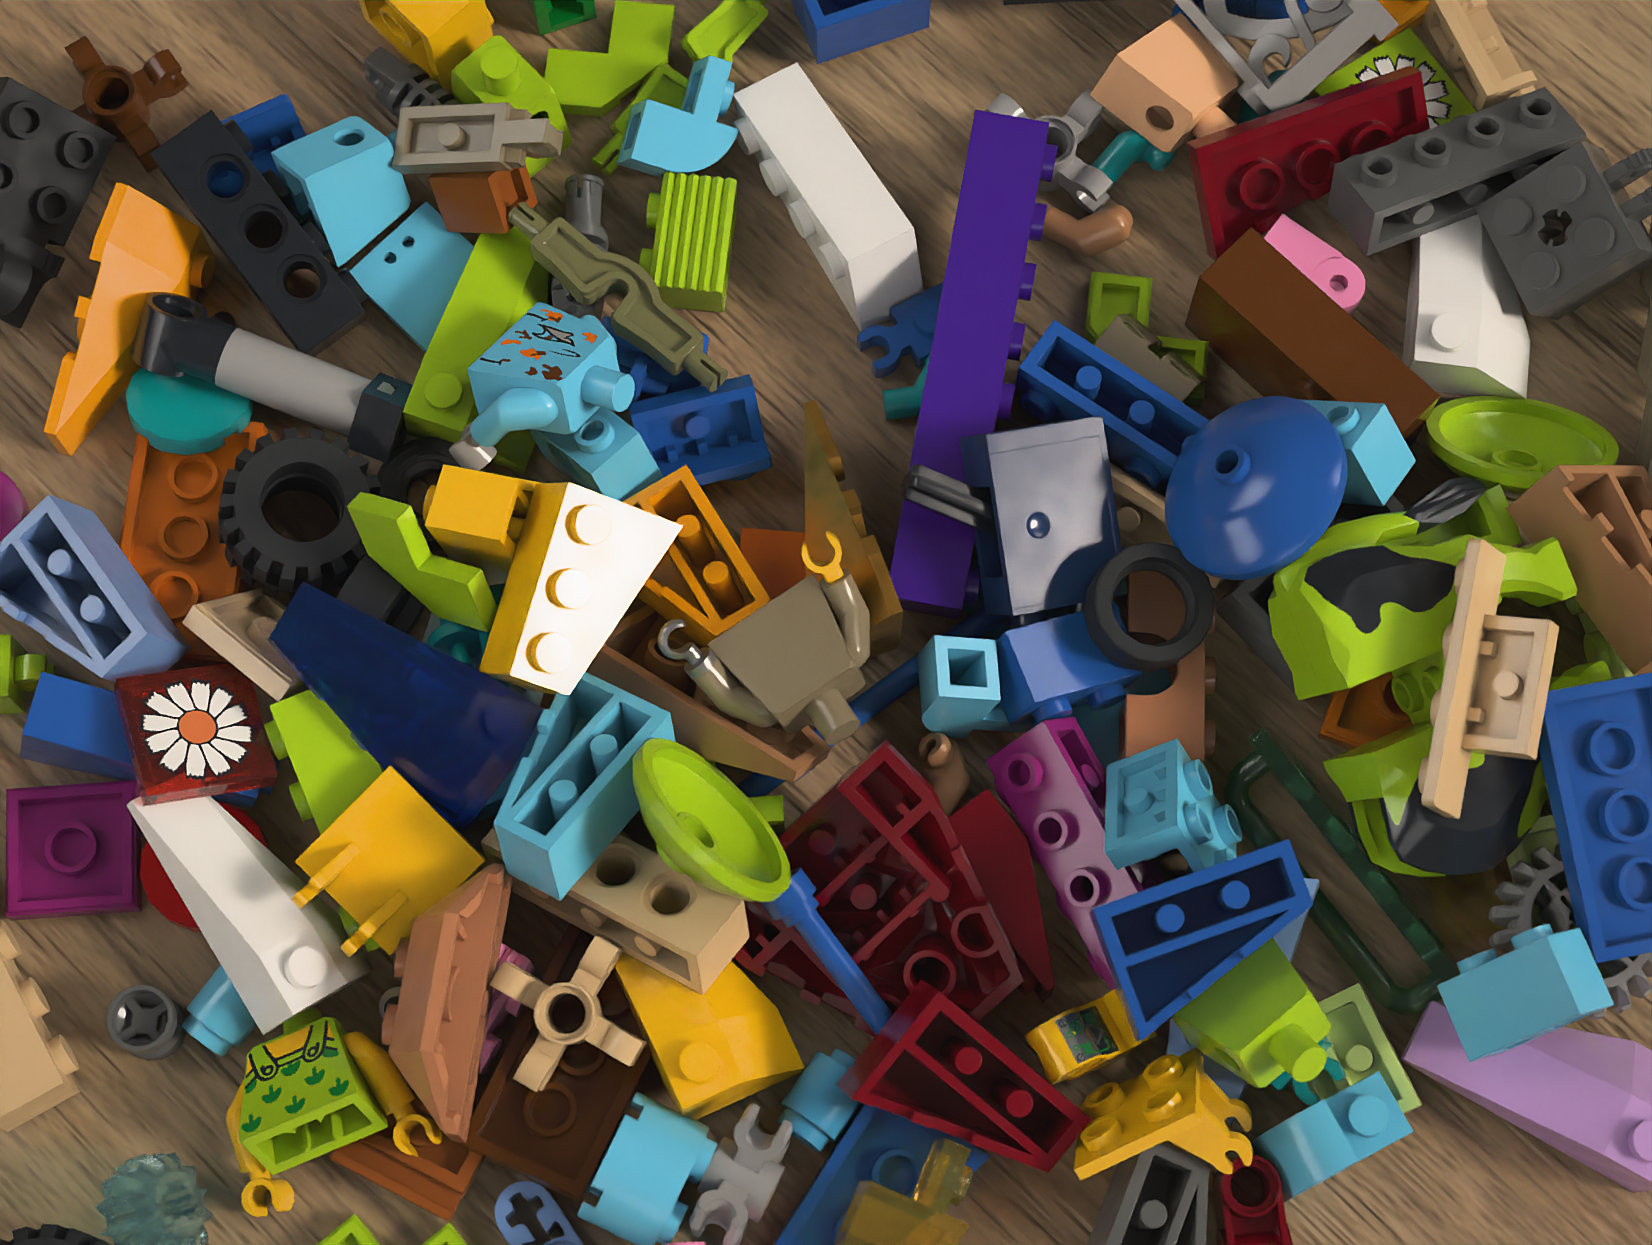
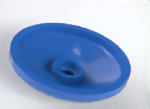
[1165,396,1347,580]

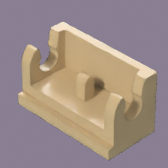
[1421,0,1538,112]

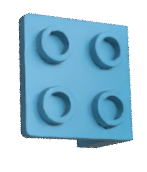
[1104,738,1242,872]

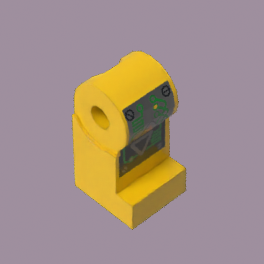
[1025,988,1157,1085]

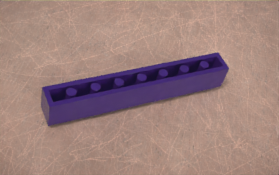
[890,110,1058,620]

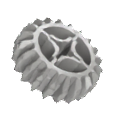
[1488,843,1652,1020]

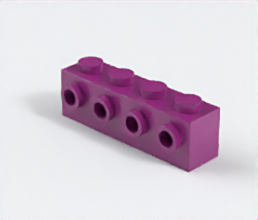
[985,717,1166,991]

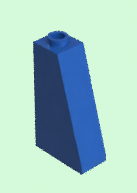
[20,672,280,809]

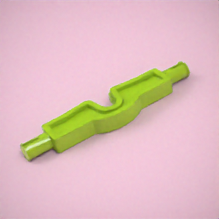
[591,0,769,177]

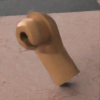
[1042,204,1133,257]

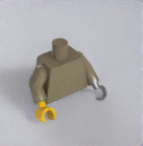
[658,531,870,745]

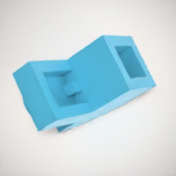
[617,55,739,177]
[918,635,1037,739]
[1251,1071,1414,1203]

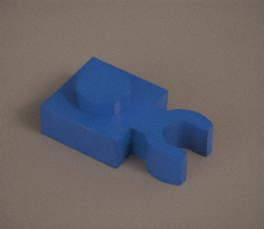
[857,281,944,378]

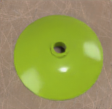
[1424,395,1619,501]
[632,738,791,902]

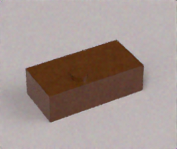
[1185,227,1440,447]

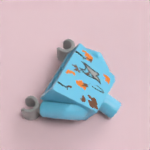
[449,302,635,470]

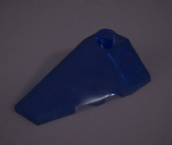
[267,582,543,833]

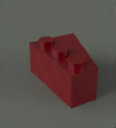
[836,980,1092,1173]

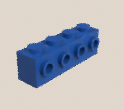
[1014,320,1210,495]

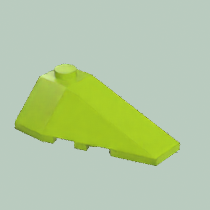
[403,226,549,474]

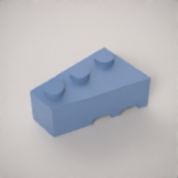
[0,494,191,691]

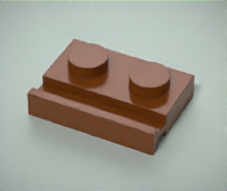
[330,1089,485,1223]

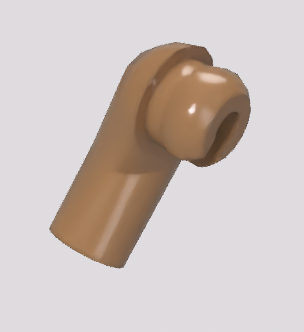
[917,732,970,818]

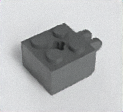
[1475,141,1652,320]

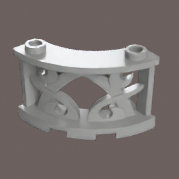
[1174,0,1399,117]

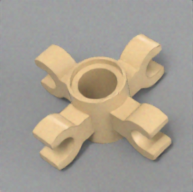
[489,936,648,1092]

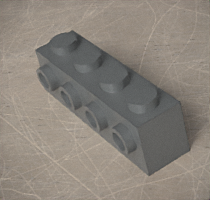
[1327,87,1587,256]

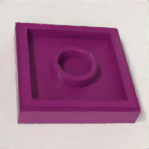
[5,780,142,921]

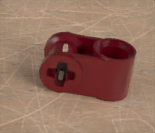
[1212,1156,1293,1245]

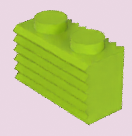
[639,171,738,313]

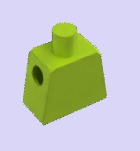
[451,34,573,178]
[1171,937,1331,1088]

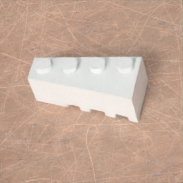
[732,62,924,332]

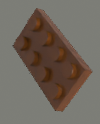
[459,923,653,1203]

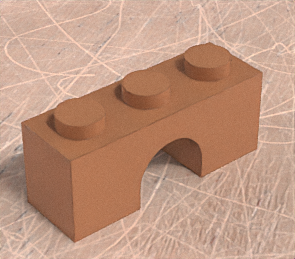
[1118,571,1216,763]

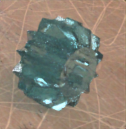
[96,1152,213,1245]

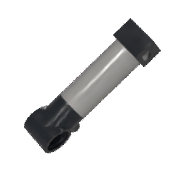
[130,292,413,463]

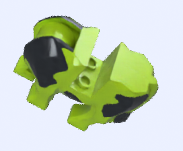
[1267,477,1613,877]

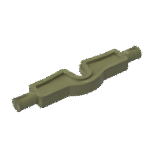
[507,201,728,392]

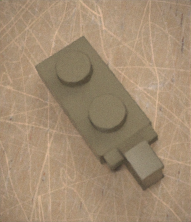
[392,102,564,175]

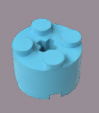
[577,1092,718,1245]

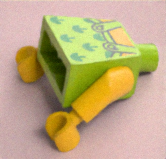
[226,1007,442,1217]

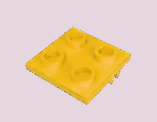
[291,766,486,958]
[1074,1048,1252,1180]

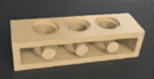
[481,827,749,995]

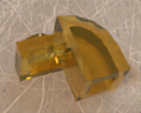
[833,1138,973,1245]

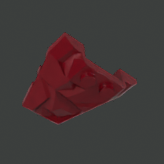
[734,740,1025,1037]

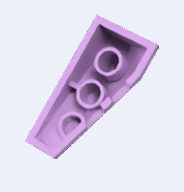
[1400,1001,1652,1193]

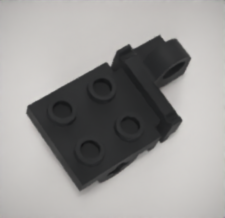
[0,77,117,329]

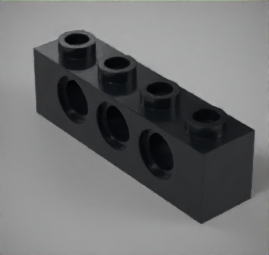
[150,109,368,357]

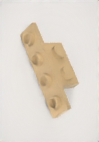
[1418,539,1559,819]

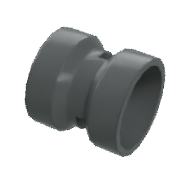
[107,985,187,1061]

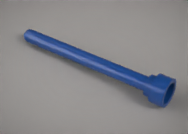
[760,867,893,1035]

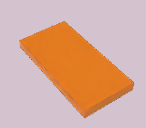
[119,422,268,668]

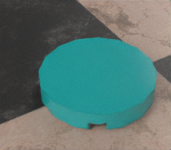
[125,367,254,455]

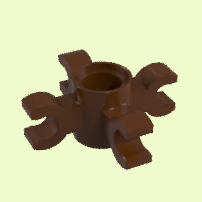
[65,36,189,173]

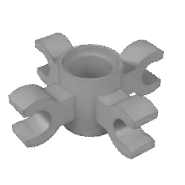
[986,89,1113,214]
[690,1104,792,1245]

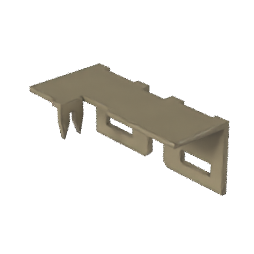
[1094,314,1208,402]

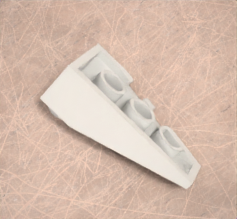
[1402,214,1530,399]
[127,774,373,1035]

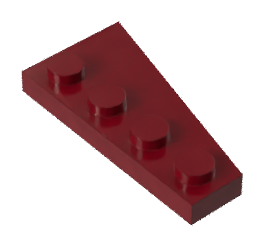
[1186,66,1430,261]

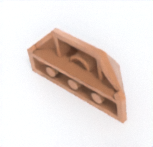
[382,863,513,1143]

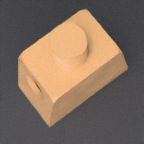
[1090,12,1238,153]

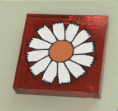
[113,663,278,806]

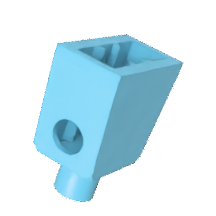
[271,116,411,267]

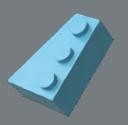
[494,672,676,901]

